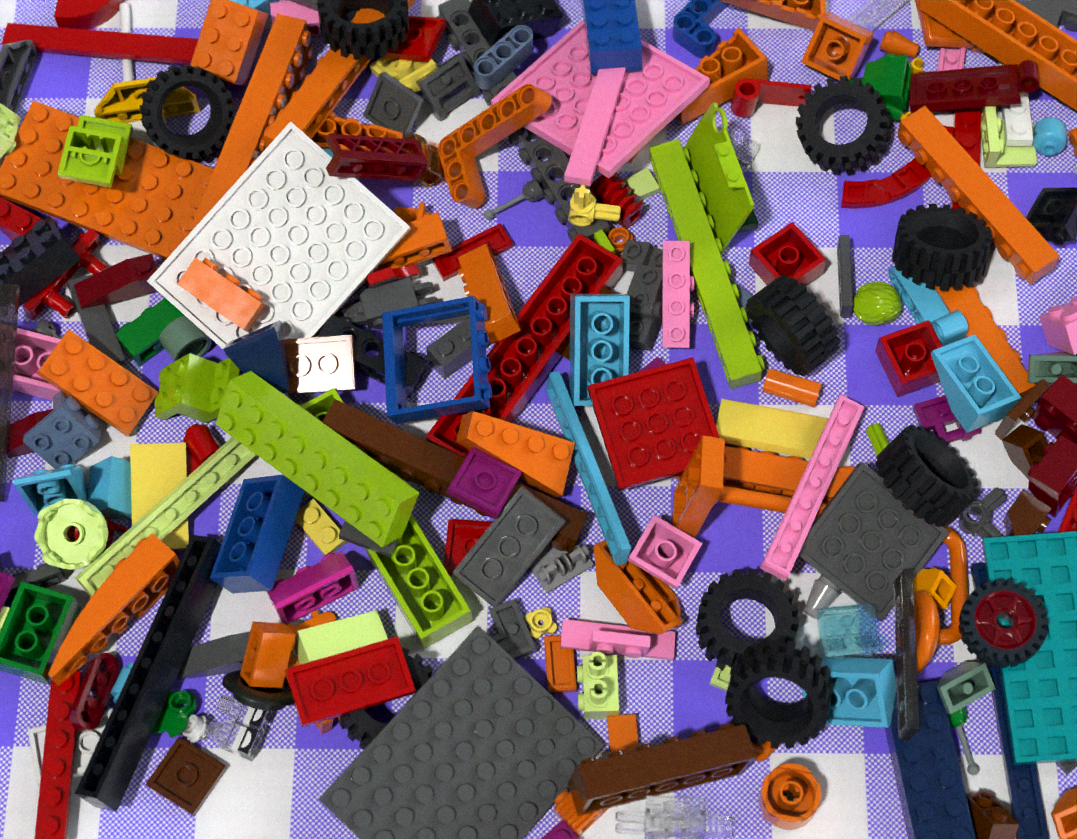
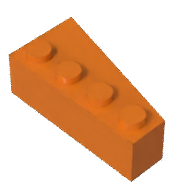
[676,28,768,125]
[456,411,575,498]

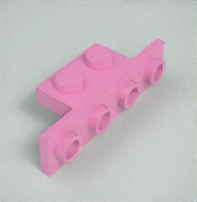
[662,241,694,348]
[560,619,676,660]

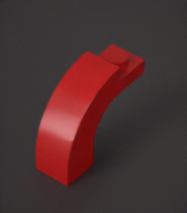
[54,0,125,30]

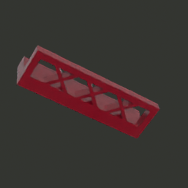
[326,134,429,181]

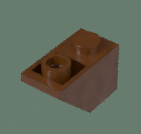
[1003,490,1052,536]
[966,791,1019,839]

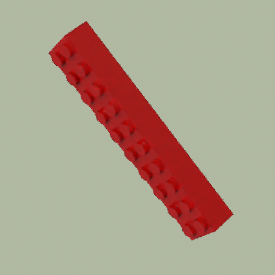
[425,233,623,458]

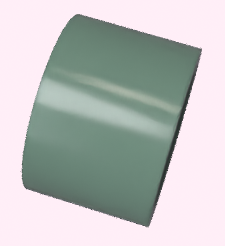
[159,316,212,361]

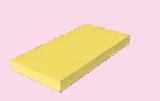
[716,399,828,459]
[130,442,189,551]

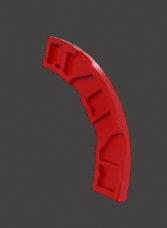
[841,126,954,209]

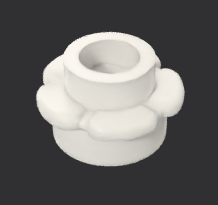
[182,715,209,743]

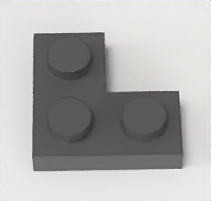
[489,599,537,660]

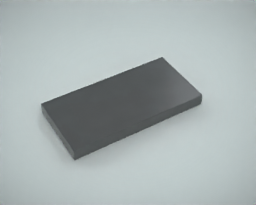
[451,486,566,607]

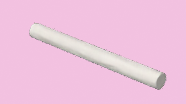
[119,3,133,82]

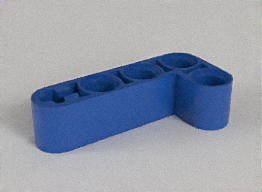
[672,0,729,59]

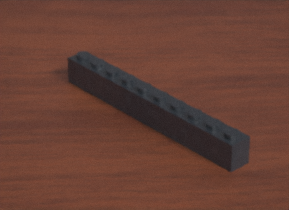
[75,535,221,812]

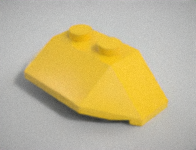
[94,77,200,123]

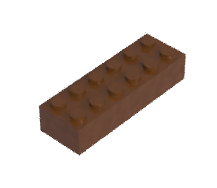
[568,723,756,816]

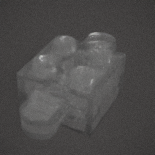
[615,796,734,839]

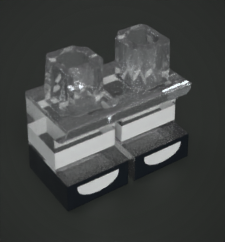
[205,695,274,761]

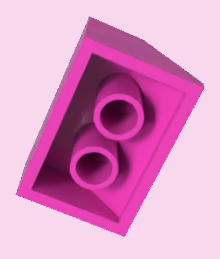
[266,551,359,625]

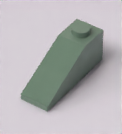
[1027,352,1077,383]

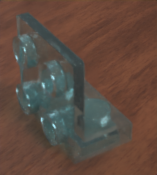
[817,604,883,660]

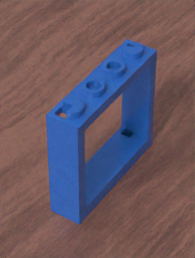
[382,296,492,424]

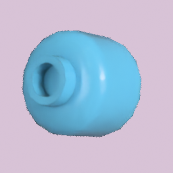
[1032,117,1067,156]

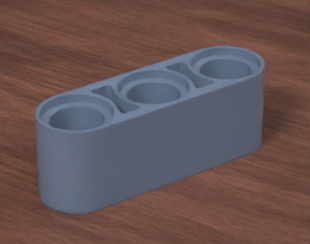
[474,25,534,90]

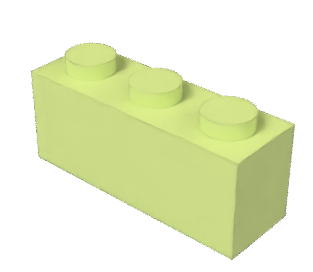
[294,610,388,665]

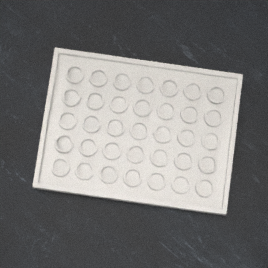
[147,121,411,350]

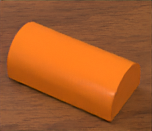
[762,368,821,408]

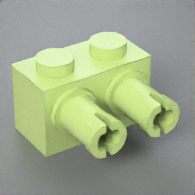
[577,652,619,719]

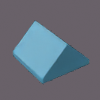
[87,456,132,519]

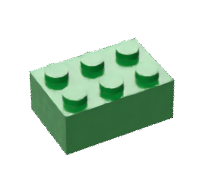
[0,581,81,685]

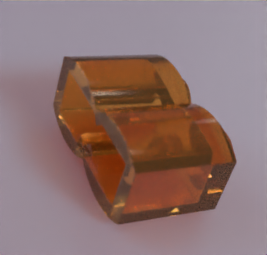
[403,134,445,187]

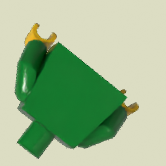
[850,53,924,121]

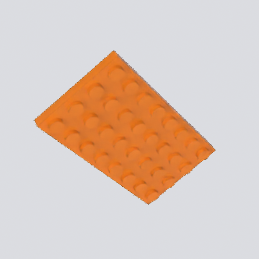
[0,100,214,260]

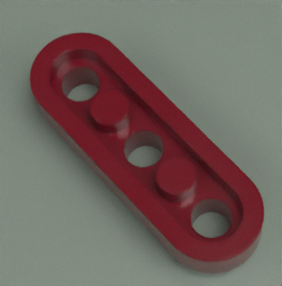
[70,653,119,732]

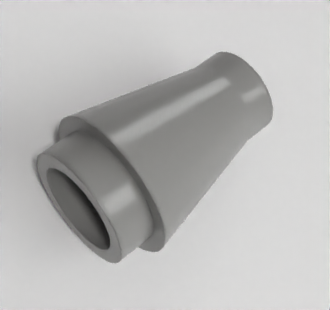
[803,575,839,619]

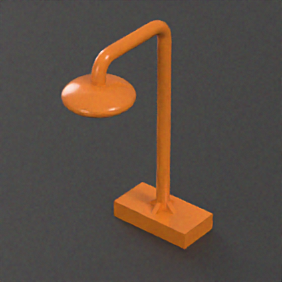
[672,435,968,676]

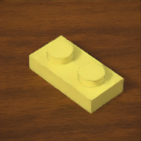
[295,499,348,556]

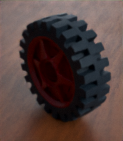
[959,579,1049,668]

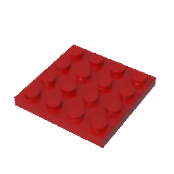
[587,357,726,491]

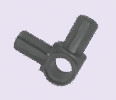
[958,488,1007,539]

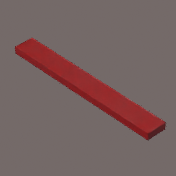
[1,23,198,65]

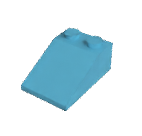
[931,334,1021,433]
[14,464,88,515]

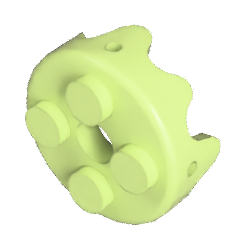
[34,499,108,570]

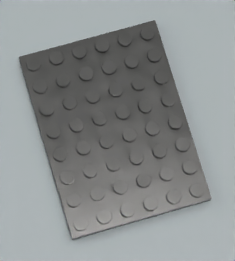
[317,626,604,839]

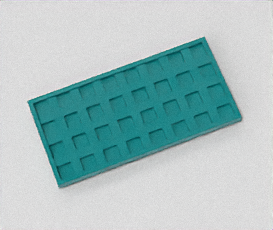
[982,531,1077,765]

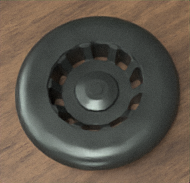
[222,670,294,711]

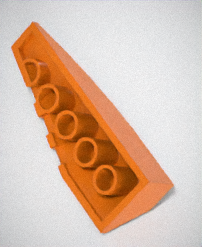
[48,533,180,686]

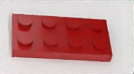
[285,636,415,727]

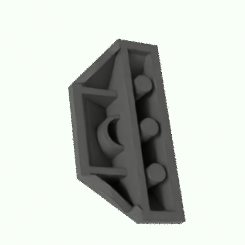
[0,39,38,113]

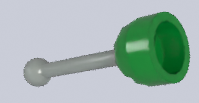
[948,707,979,776]

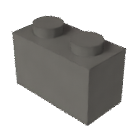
[426,317,487,380]

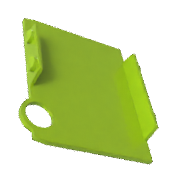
[684,102,754,255]

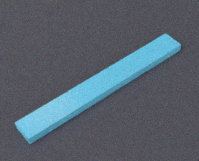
[545,371,631,566]

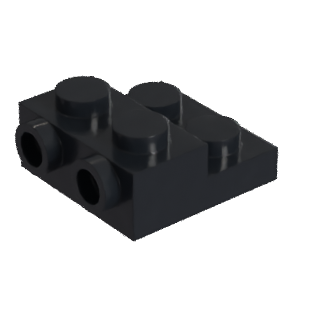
[1026,187,1077,245]

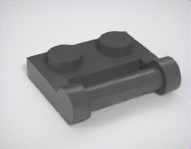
[416,54,480,121]

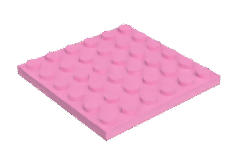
[491,19,710,178]

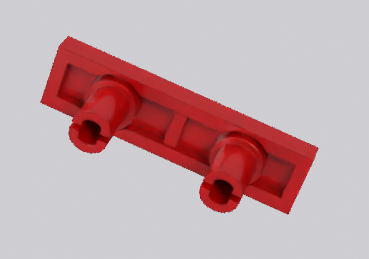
[22,228,108,321]

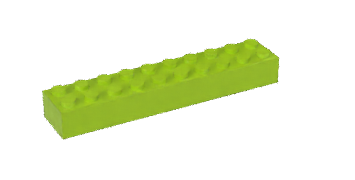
[300,388,472,649]

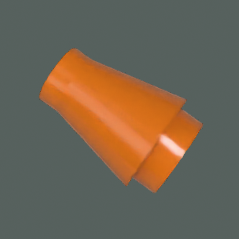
[879,30,919,59]

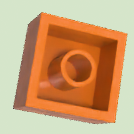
[801,12,875,82]

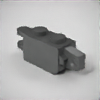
[343,277,438,330]

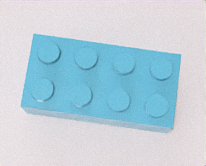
[569,294,630,406]

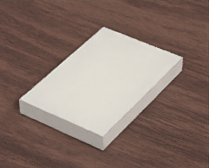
[27,708,113,786]

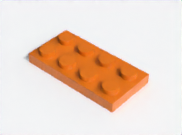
[36,329,158,436]

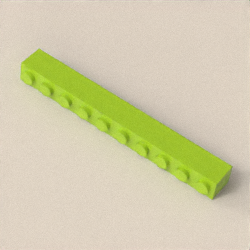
[649,139,765,390]

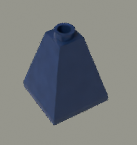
[224,320,290,397]

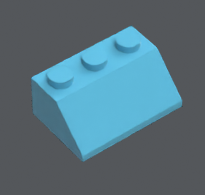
[802,656,897,728]

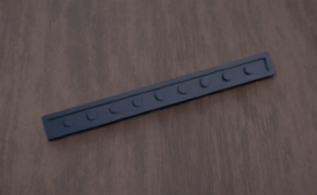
[970,563,1049,839]

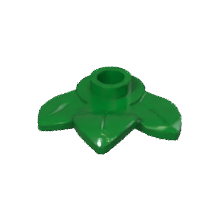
[152,690,197,738]

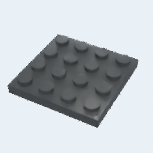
[798,462,949,621]

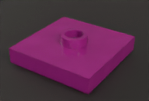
[447,446,522,519]

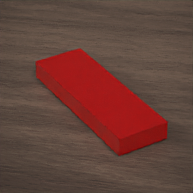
[431,223,513,281]

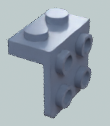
[23,391,100,469]

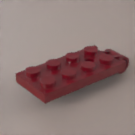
[910,60,1039,113]

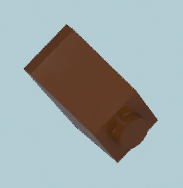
[1002,424,1048,480]

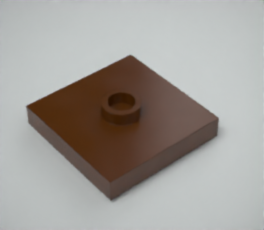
[995,379,1051,440]

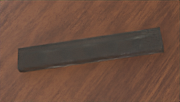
[894,569,919,741]

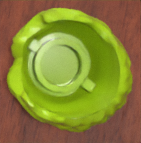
[853,281,903,326]

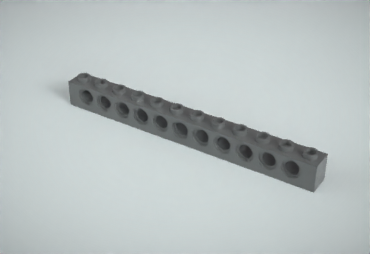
[436,0,609,242]

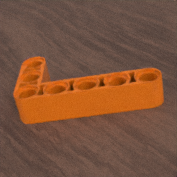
[438,84,551,209]

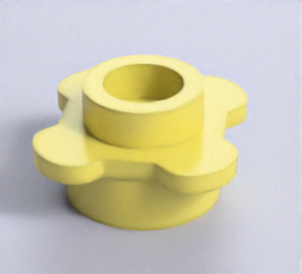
[525,607,557,639]

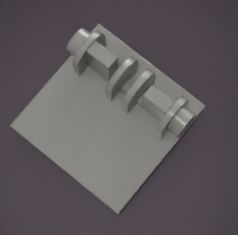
[529,540,594,593]

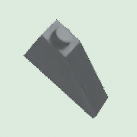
[179,632,250,680]

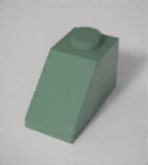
[937,662,995,714]

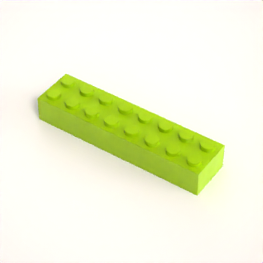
[215,371,420,548]

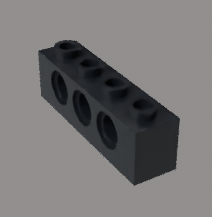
[317,315,426,398]

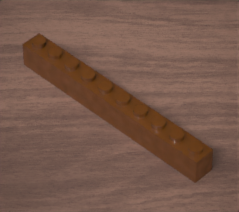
[322,399,588,553]

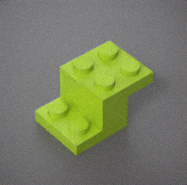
[57,115,133,188]
[154,353,240,423]

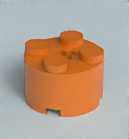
[759,763,821,830]

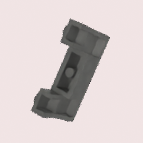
[620,240,662,351]

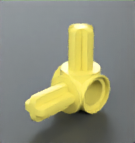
[568,185,621,226]

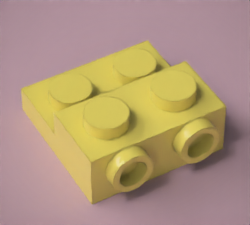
[369,57,437,93]

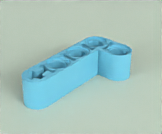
[888,266,968,347]

